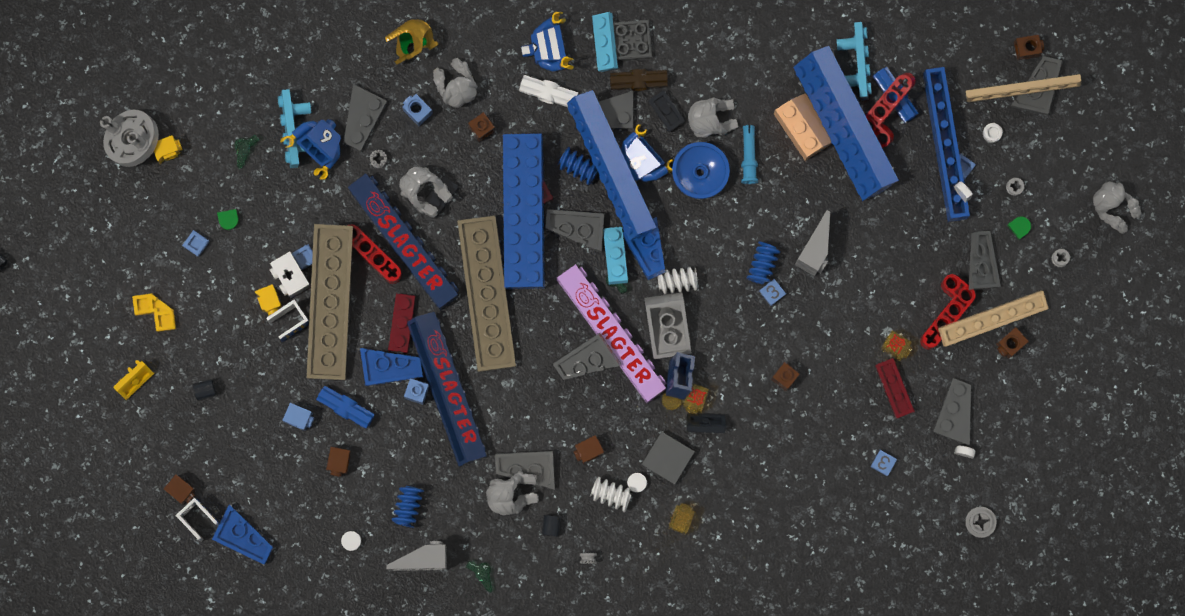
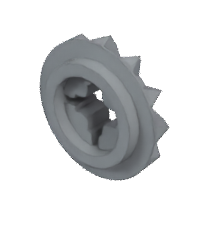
[965,507,996,538]

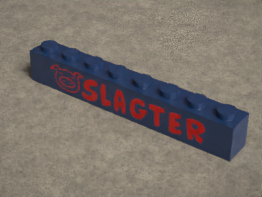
[348,174,459,311]
[407,312,487,466]

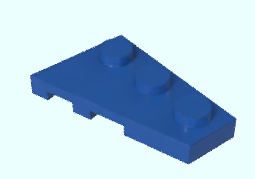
[623,217,665,280]
[360,348,423,386]
[212,505,273,565]

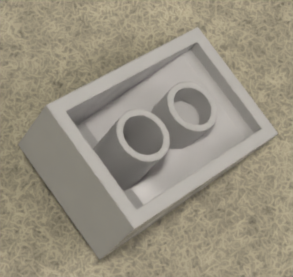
[795,210,830,276]
[644,292,692,359]
[387,541,447,571]

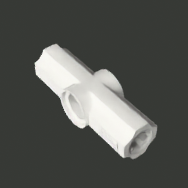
[519,75,578,107]

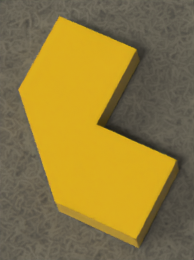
[132,294,176,332]

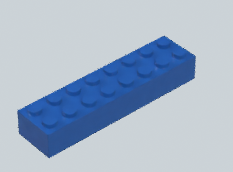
[793,46,899,201]
[503,134,545,289]

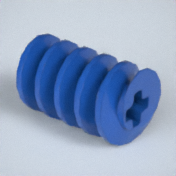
[558,147,598,186]
[747,242,781,284]
[392,486,424,528]

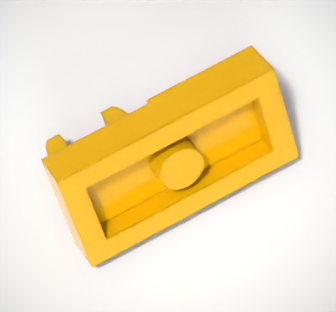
[113,360,154,400]

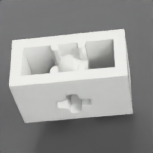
[270,252,310,298]

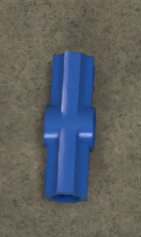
[873,67,919,123]
[316,386,375,429]

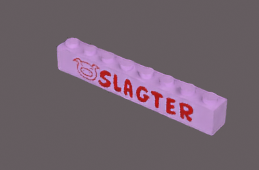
[557,264,667,403]

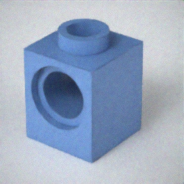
[403,94,433,126]
[404,378,429,405]
[282,403,314,431]

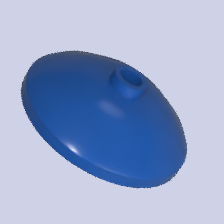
[672,142,730,199]

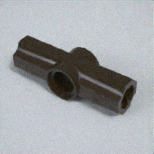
[610,69,668,91]

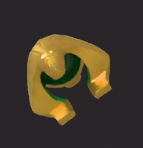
[385,19,438,64]

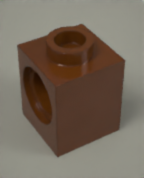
[1014,35,1044,61]
[468,112,495,143]
[996,327,1029,358]
[771,362,799,391]
[573,435,604,464]
[326,447,351,477]
[164,474,196,505]

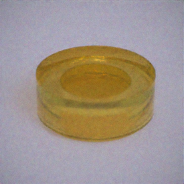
[662,393,681,410]

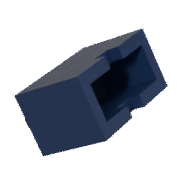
[666,352,695,400]

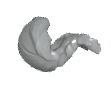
[433,58,478,108]
[688,97,738,138]
[399,166,453,218]
[1093,182,1141,234]
[486,471,539,515]

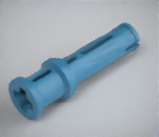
[741,125,759,184]

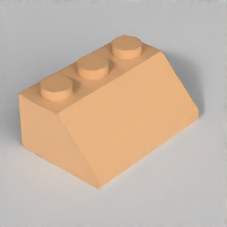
[774,93,832,161]

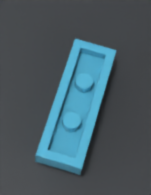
[592,12,618,72]
[603,227,628,285]

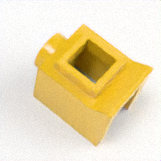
[154,135,183,164]
[255,284,282,316]

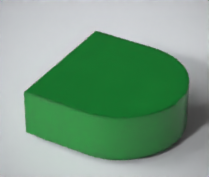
[217,209,239,231]
[1007,217,1031,240]

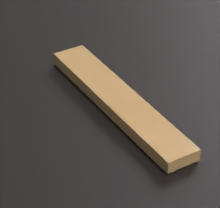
[966,74,1081,102]
[938,291,1049,346]

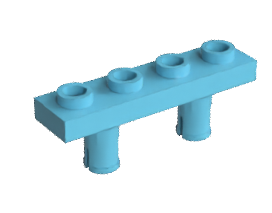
[837,22,872,100]
[278,89,311,168]

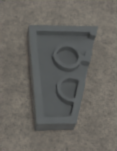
[1011,56,1062,116]
[344,84,387,152]
[576,91,633,130]
[546,209,604,252]
[969,231,1001,290]
[553,333,621,380]
[933,378,971,446]
[495,451,555,490]

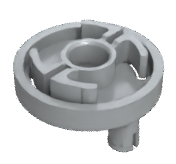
[100,110,159,167]

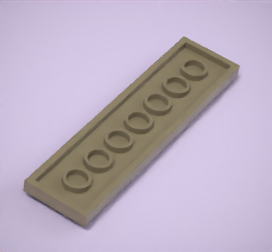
[457,216,516,372]
[307,224,353,380]

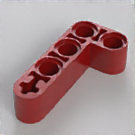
[866,73,915,147]
[347,224,402,284]
[920,274,976,350]

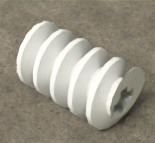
[657,267,698,294]
[590,477,632,512]

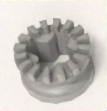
[370,150,387,168]
[1006,178,1024,195]
[1051,249,1070,267]
[580,553,597,564]

